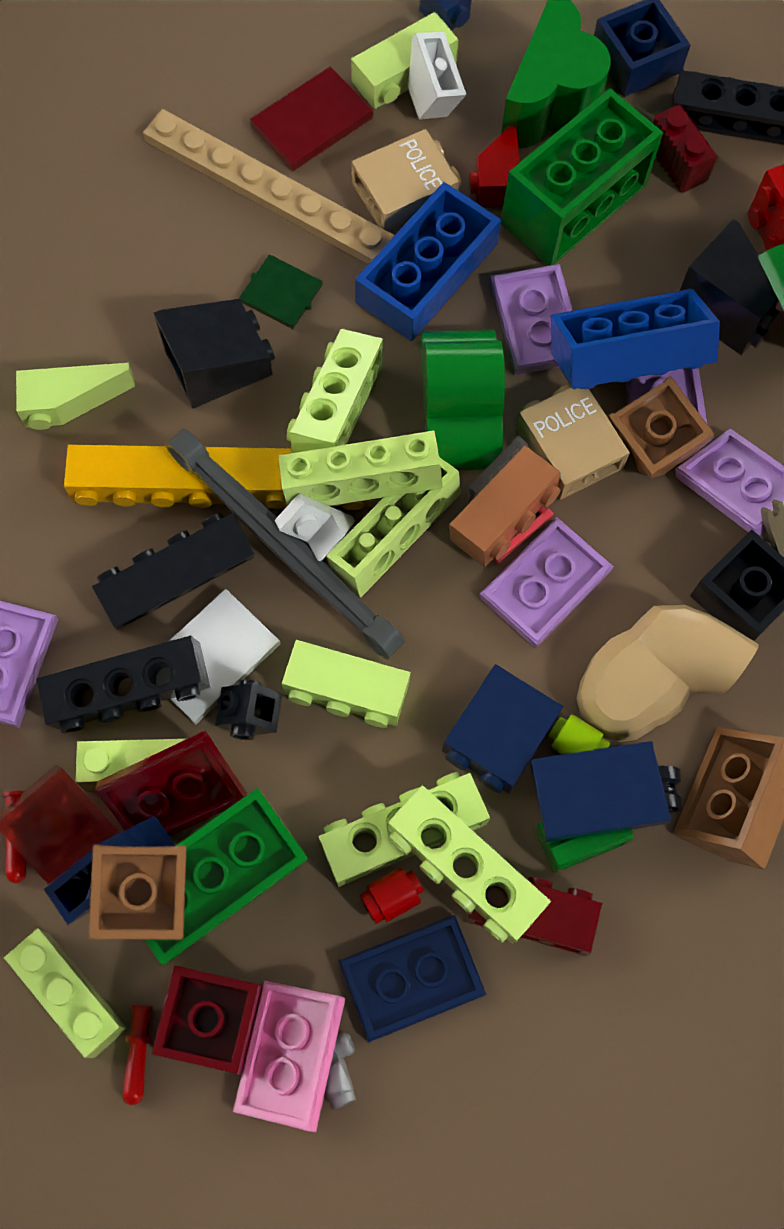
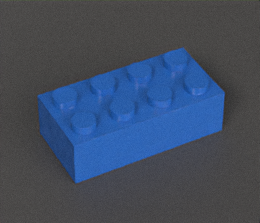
[355,182,501,342]
[550,289,720,389]

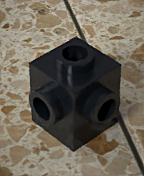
[215,680,283,740]

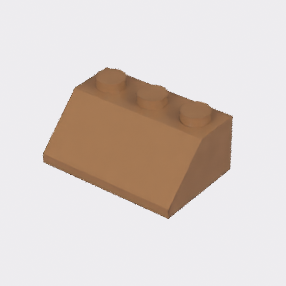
[673,727,784,870]

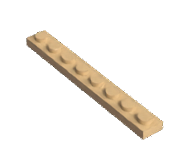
[143,109,395,264]

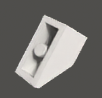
[408,32,467,119]

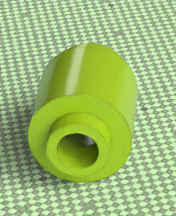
[548,713,611,755]

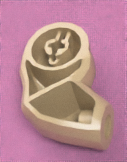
[576,605,759,742]

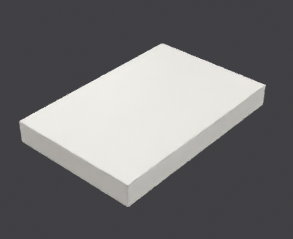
[156,589,280,725]

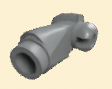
[324,1033,356,1110]

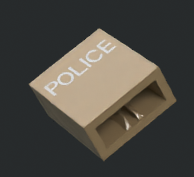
[352,129,461,233]
[516,384,630,500]

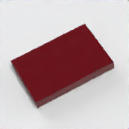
[250,66,373,172]
[95,730,247,836]

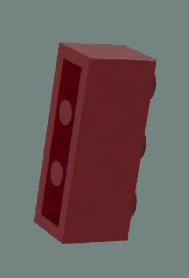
[465,876,602,956]

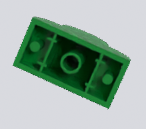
[501,0,611,148]
[420,330,505,470]

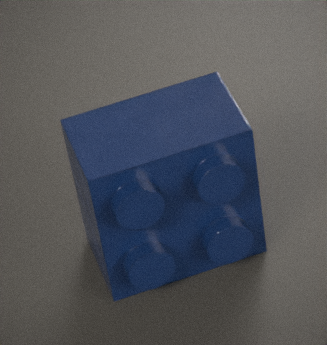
[594,0,691,97]

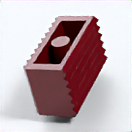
[653,104,718,193]

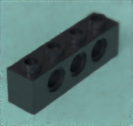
[671,70,784,145]
[36,635,211,733]

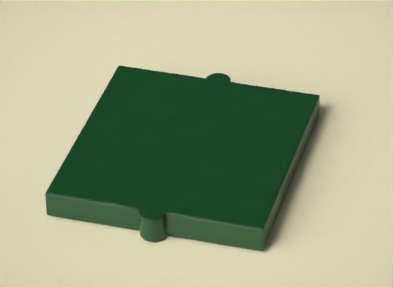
[239,254,323,329]

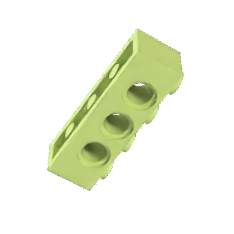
[286,329,383,453]
[278,431,443,506]
[326,457,461,598]
[318,772,490,888]
[387,785,551,944]

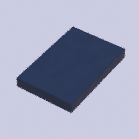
[530,741,671,842]
[339,915,487,1043]

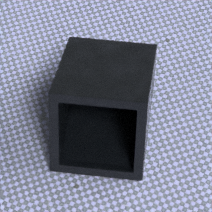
[679,219,780,356]
[153,299,275,409]

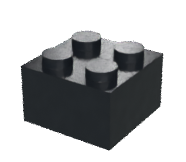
[690,530,784,641]

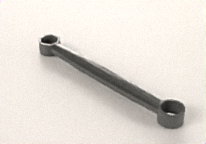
[165,428,405,660]

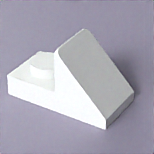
[275,493,355,562]

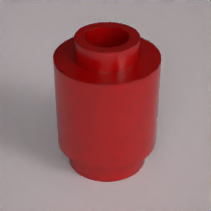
[359,866,424,925]

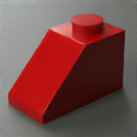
[469,126,520,207]

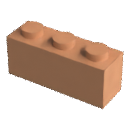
[449,446,560,567]

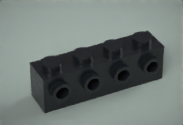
[92,512,255,630]

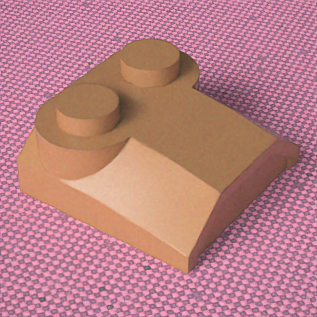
[608,376,714,479]
[89,845,186,940]

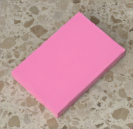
[233,980,345,1132]

